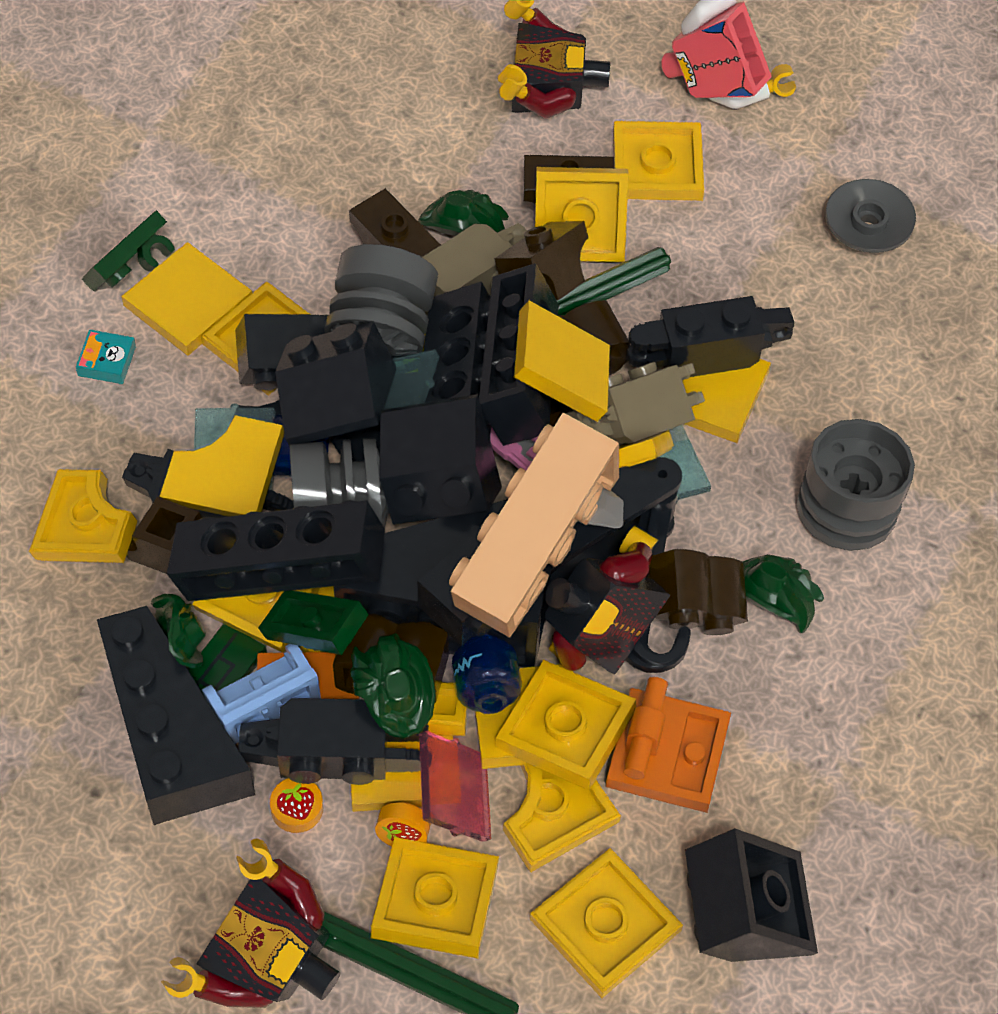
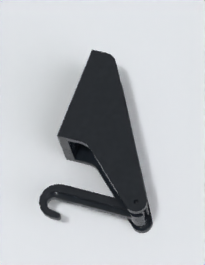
[333,457,691,673]

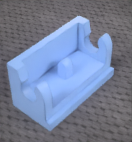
[202,644,321,744]

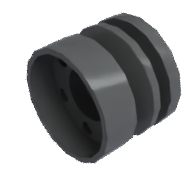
[325,244,438,362]
[796,419,915,551]
[290,437,389,528]

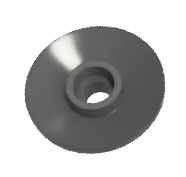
[825,179,916,253]

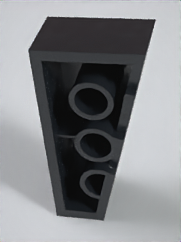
[96,606,255,825]

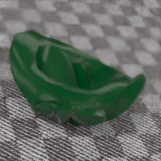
[418,190,509,236]
[742,554,824,633]
[151,594,206,668]
[350,633,435,739]

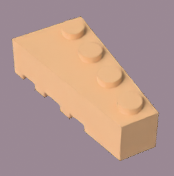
[449,413,619,637]

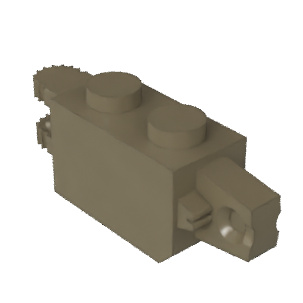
[422,223,527,317]
[565,362,705,446]

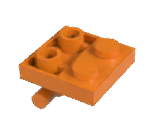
[606,677,731,813]

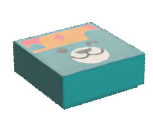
[76,329,136,384]

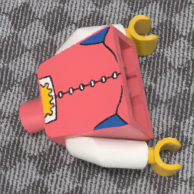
[662,0,796,109]

